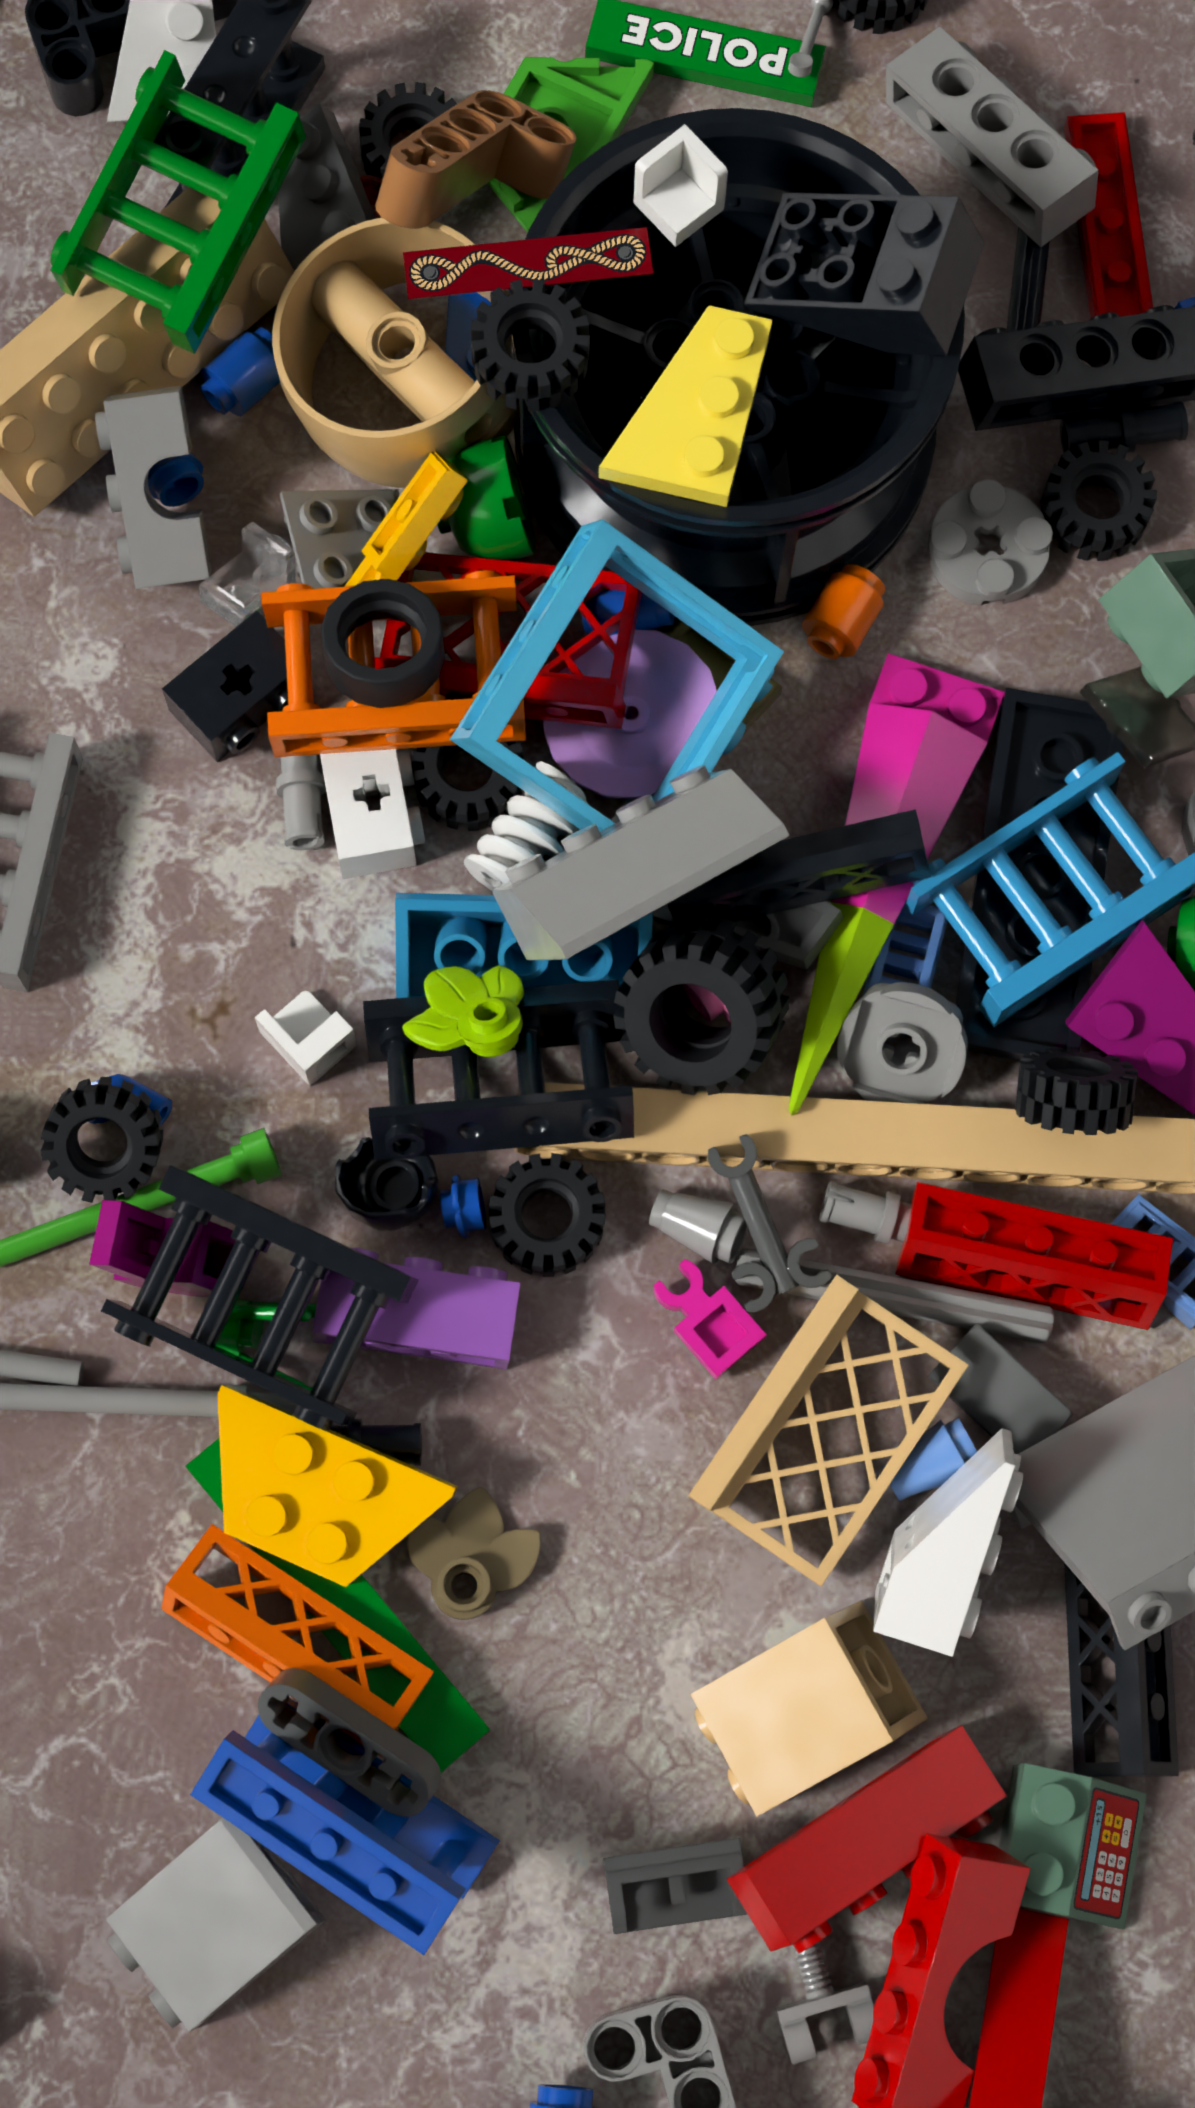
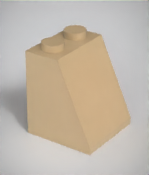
[690,1600,928,1817]

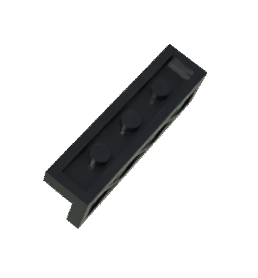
[667,809,931,927]
[1064,1563,1179,1777]

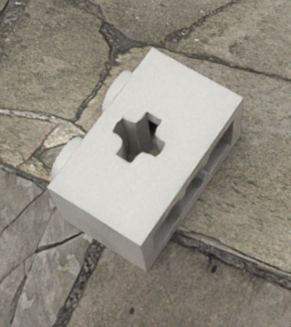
[320,748,425,879]

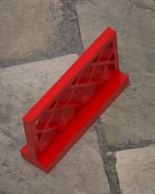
[375,552,642,729]

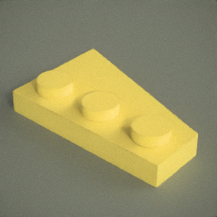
[598,306,772,507]

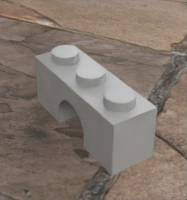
[95,386,212,589]

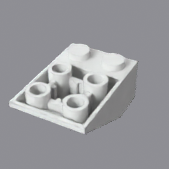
[873,1428,1023,1657]

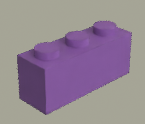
[312,1248,520,1370]

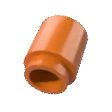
[802,564,886,659]

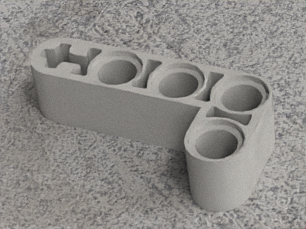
[583,1994,736,2108]

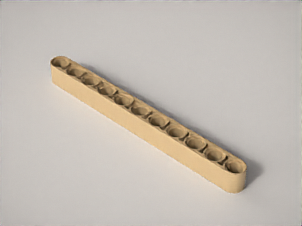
[514,1083,1195,1194]

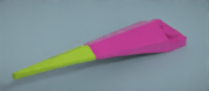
[788,653,1004,1116]

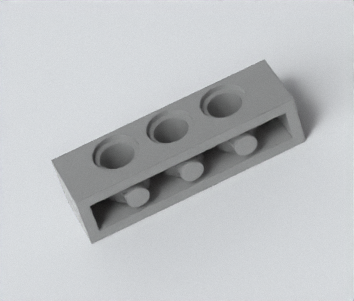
[886,27,1098,247]

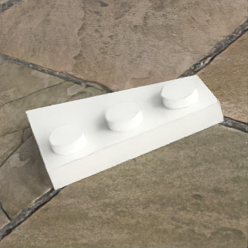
[106,0,216,123]

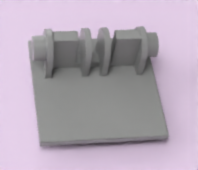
[279,489,416,589]

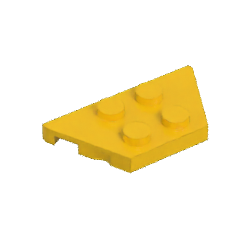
[217,1384,459,1587]

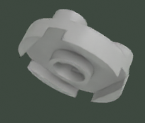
[928,479,1053,605]
[837,982,968,1104]

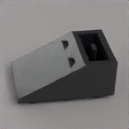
[744,193,985,356]

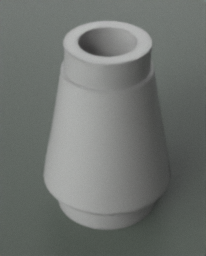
[649,1189,748,1264]

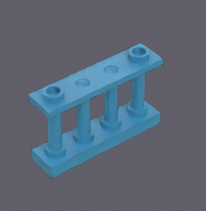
[905,752,1195,1028]

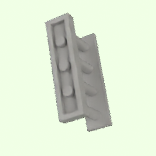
[0,733,83,992]

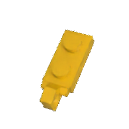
[344,451,468,587]

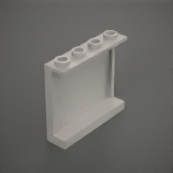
[1009,1355,1195,1650]

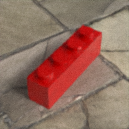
[726,1725,1007,1953]

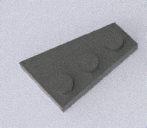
[278,103,376,271]

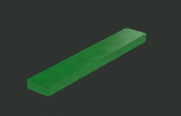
[185,1437,491,1774]

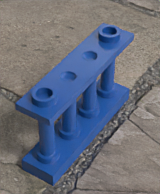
[190,1698,500,1955]

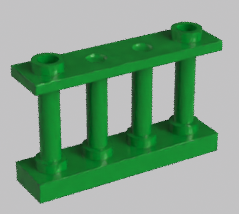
[50,50,306,354]

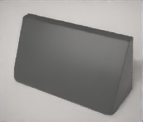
[927,1324,1073,1454]

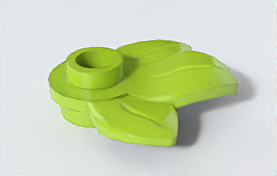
[402,965,524,1057]

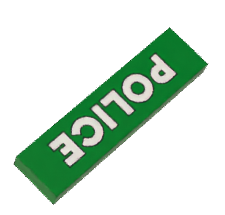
[585,0,826,108]

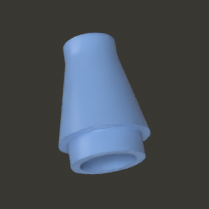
[881,1417,977,1502]

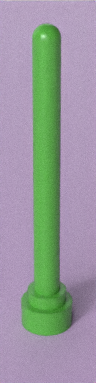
[0,1128,282,1267]

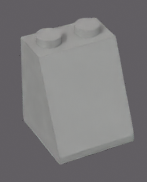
[105,1818,326,2032]

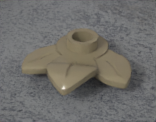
[407,1487,540,1620]

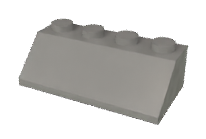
[492,765,790,960]

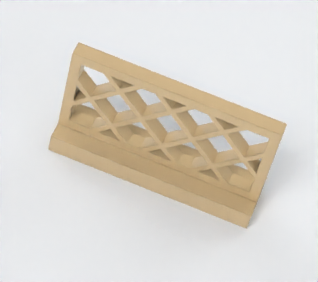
[688,1274,969,1587]

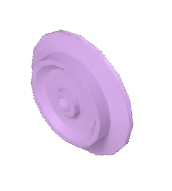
[542,630,717,800]

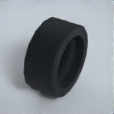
[321,579,445,708]

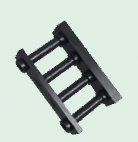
[154,0,325,207]
[363,980,634,1160]
[101,1165,419,1432]

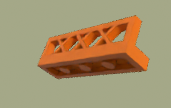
[161,1524,434,1757]

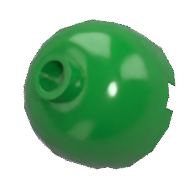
[437,436,536,561]

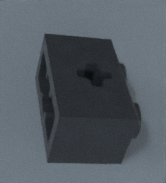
[162,610,288,762]

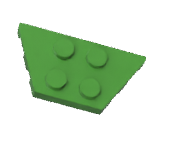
[487,57,654,233]

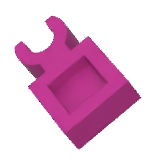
[653,1259,767,1380]

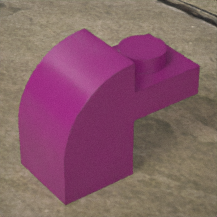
[89,1200,236,1297]

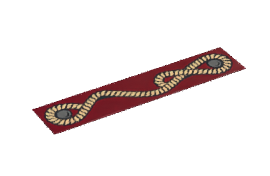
[403,227,653,299]

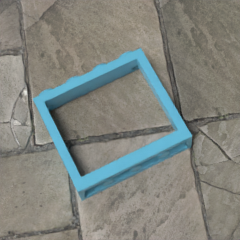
[450,519,784,832]

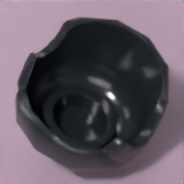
[335,1137,438,1231]

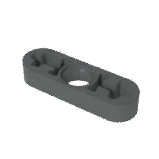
[258,1668,441,1817]

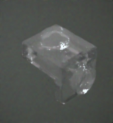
[199,522,296,627]

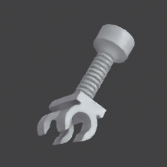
[775,1944,874,2065]

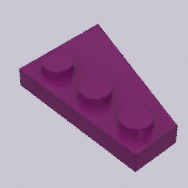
[1065,919,1195,1115]

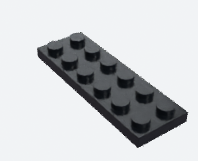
[955,688,1129,1060]

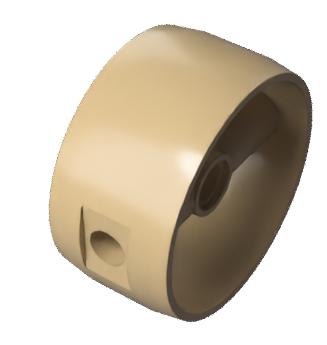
[272,218,520,488]

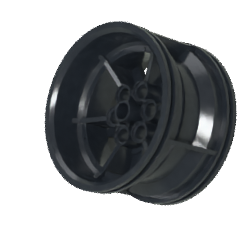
[511,108,965,626]

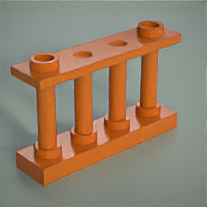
[261,570,526,758]

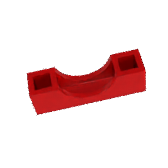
[851,1833,1031,2108]

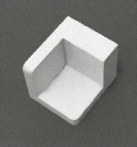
[633,124,728,247]
[255,991,357,1086]

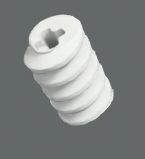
[464,761,589,891]

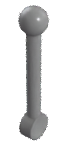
[788,0,833,77]

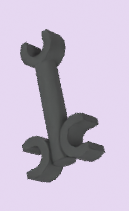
[708,1134,832,1312]

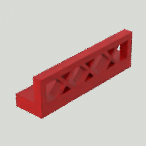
[895,1182,1173,1330]

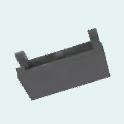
[603,1838,748,1934]

